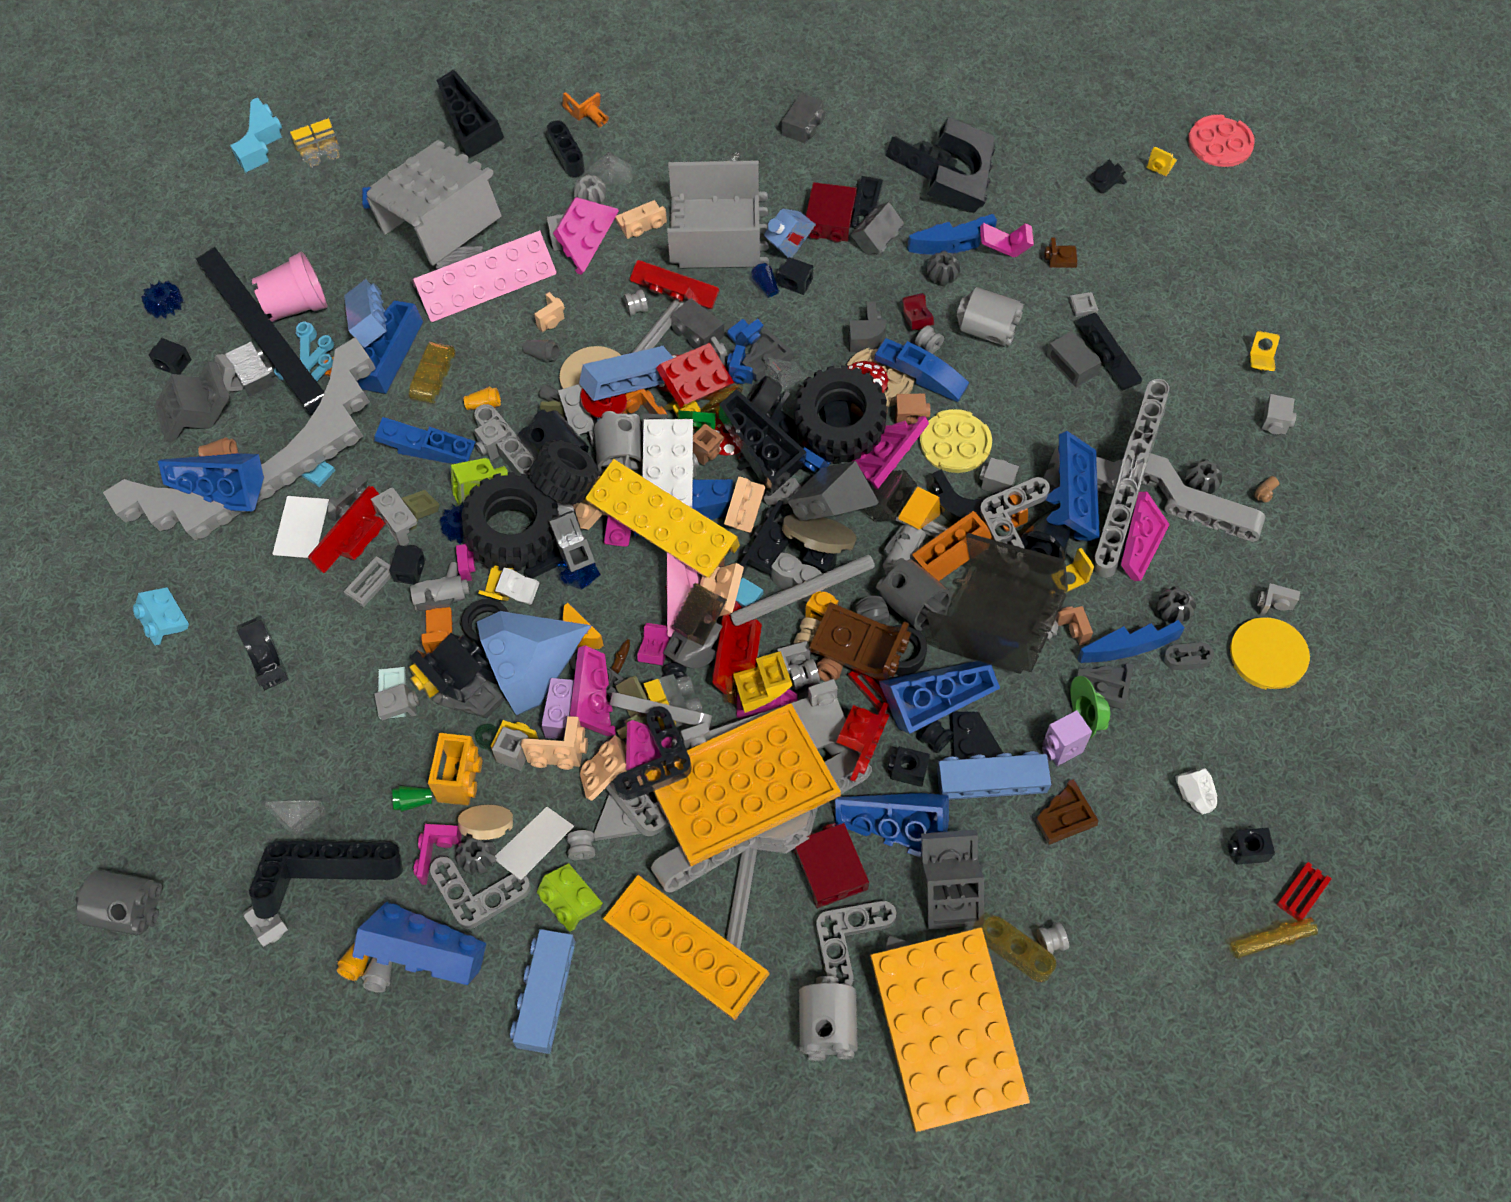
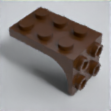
[809,602,911,681]

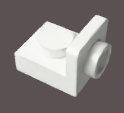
[495,568,539,605]

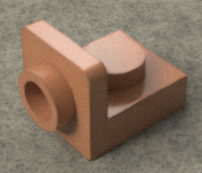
[1056,606,1093,645]

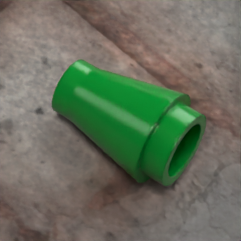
[392,786,432,812]

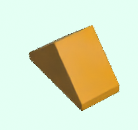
[898,486,941,530]
[563,603,604,649]

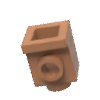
[693,424,724,465]

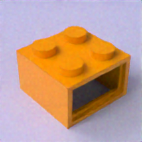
[428,733,482,805]

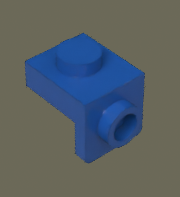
[727,319,764,346]
[727,345,753,384]
[804,447,832,472]

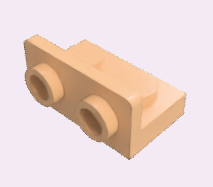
[615,200,667,239]
[724,476,765,533]
[694,563,744,618]

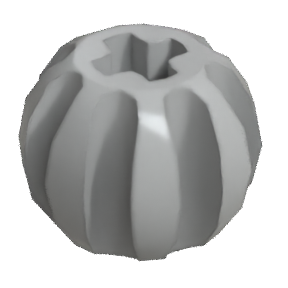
[574,174,606,204]

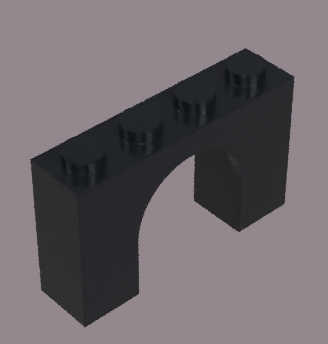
[927,116,995,213]

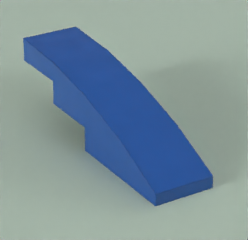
[1077,620,1184,663]

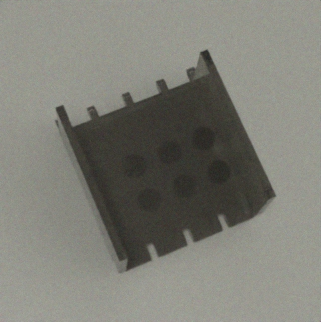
[926,533,1068,674]

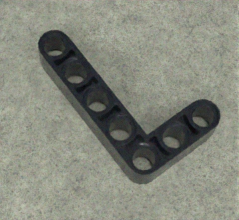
[249,841,403,919]

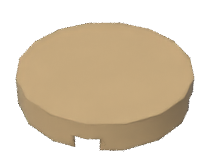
[458,805,513,840]

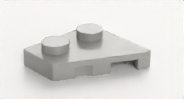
[594,787,646,841]

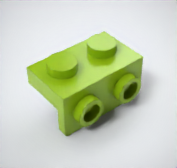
[537,863,603,932]

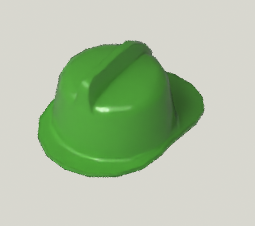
[1070,675,1111,739]

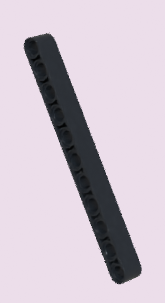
[195,246,324,416]

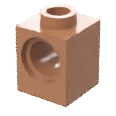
[895,394,930,425]

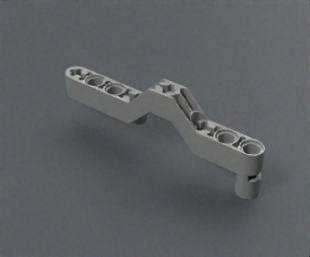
[1094,379,1169,578]
[1040,447,1266,542]
[651,743,872,892]

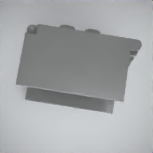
[367,140,502,266]
[667,161,769,268]

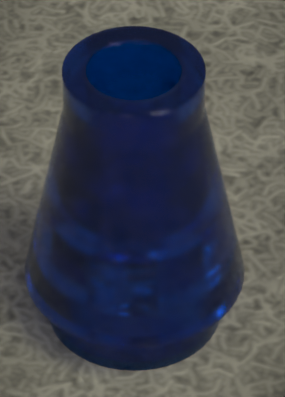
[751,263,780,298]

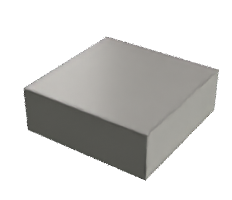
[1069,292,1098,317]

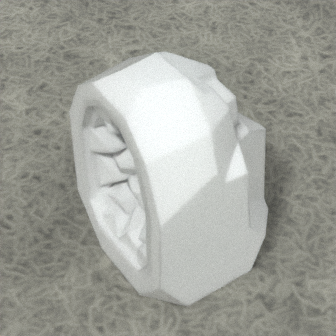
[1175,768,1217,814]

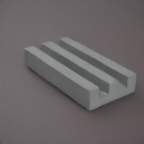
[344,556,392,607]

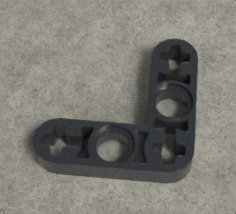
[614,706,692,800]

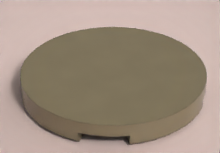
[782,514,857,553]

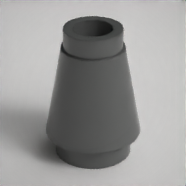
[523,340,560,363]

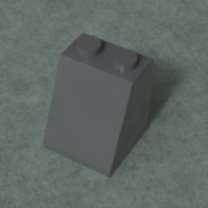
[788,461,879,521]

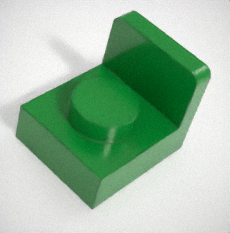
[678,410,716,432]

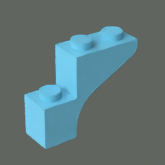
[230,97,282,173]

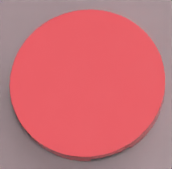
[1188,115,1255,167]

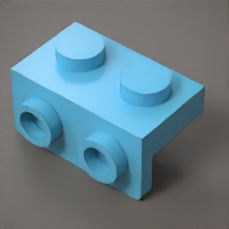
[133,588,189,646]

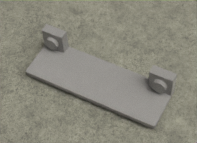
[681,679,846,750]

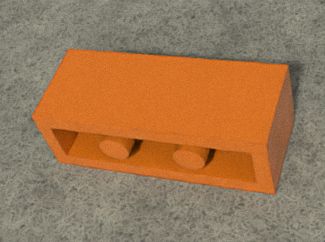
[912,511,994,581]

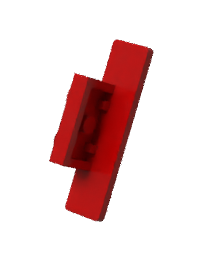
[630,260,720,309]
[308,486,385,573]
[712,601,762,695]
[837,702,890,782]

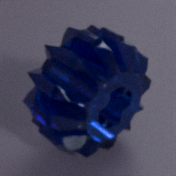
[141,280,184,319]
[440,501,464,545]

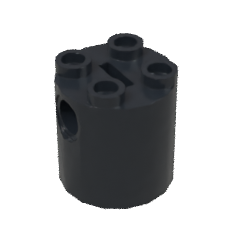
[518,409,589,459]

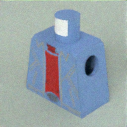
[764,209,816,258]

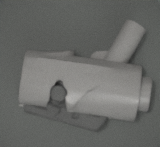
[883,523,926,575]
[410,562,470,611]

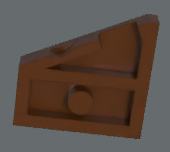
[1036,779,1099,845]

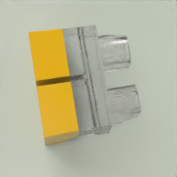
[290,118,340,167]
[643,674,703,730]

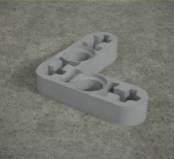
[980,477,1050,565]
[606,773,670,836]
[430,857,531,929]
[816,901,896,986]

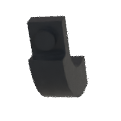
[931,469,1011,527]
[237,615,289,691]

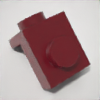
[902,293,934,330]

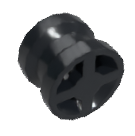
[921,720,954,753]

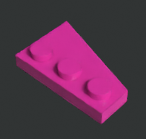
[1121,491,1170,581]
[570,645,616,736]

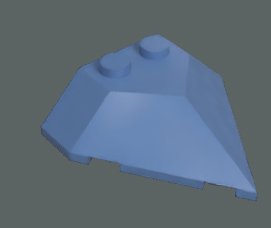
[477,611,591,715]

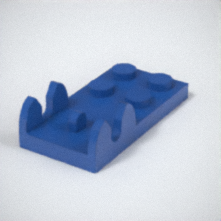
[1046,431,1099,541]

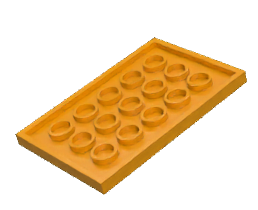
[646,703,841,866]
[870,928,1030,1132]

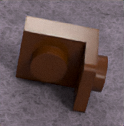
[1044,237,1078,268]

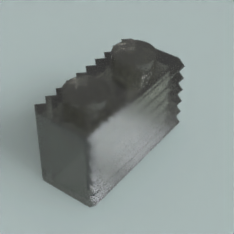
[863,469,917,522]
[671,583,728,646]

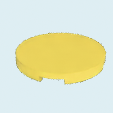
[920,409,992,473]

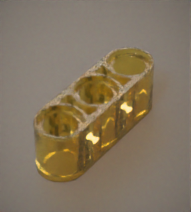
[409,341,455,403]
[982,916,1056,982]

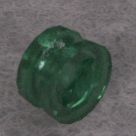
[475,724,498,750]

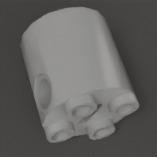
[957,287,1024,346]
[594,411,643,475]
[799,976,858,1061]

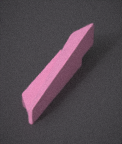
[667,553,703,638]

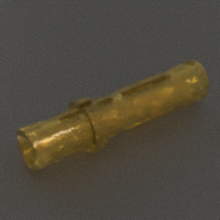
[1231,917,1318,959]

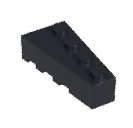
[436,69,504,159]
[719,389,807,496]

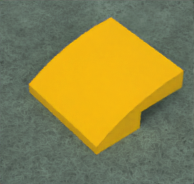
[733,651,792,713]

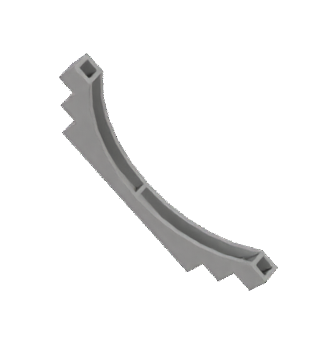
[103,337,376,540]

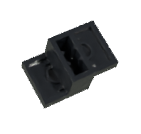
[410,633,498,703]

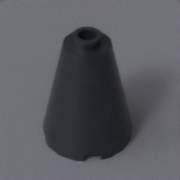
[1017,506,1071,573]

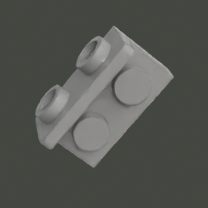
[371,488,418,546]

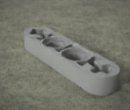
[609,692,712,728]

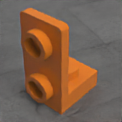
[622,389,668,418]
[422,607,453,654]

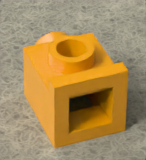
[805,591,838,621]

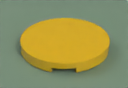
[1229,618,1310,690]

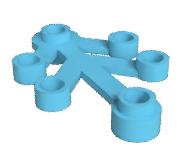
[274,322,334,381]

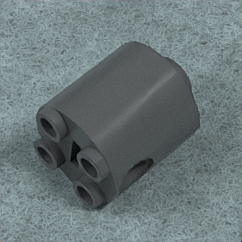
[876,558,952,631]
[75,870,162,936]

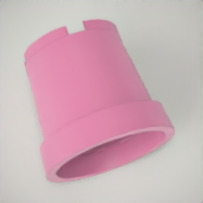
[252,252,327,322]

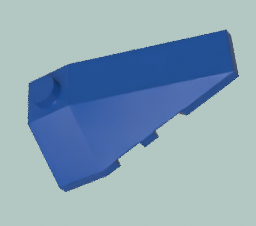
[158,453,264,511]
[835,793,949,857]

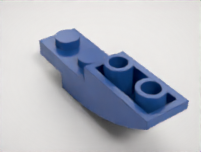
[907,214,997,255]
[875,338,969,402]
[375,417,476,464]

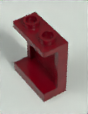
[806,182,857,242]
[793,823,869,909]

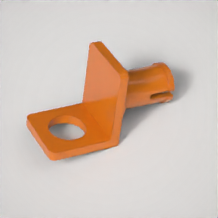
[563,92,609,127]

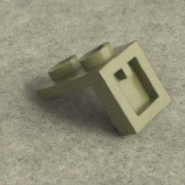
[616,676,658,740]

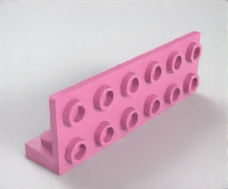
[411,231,556,322]

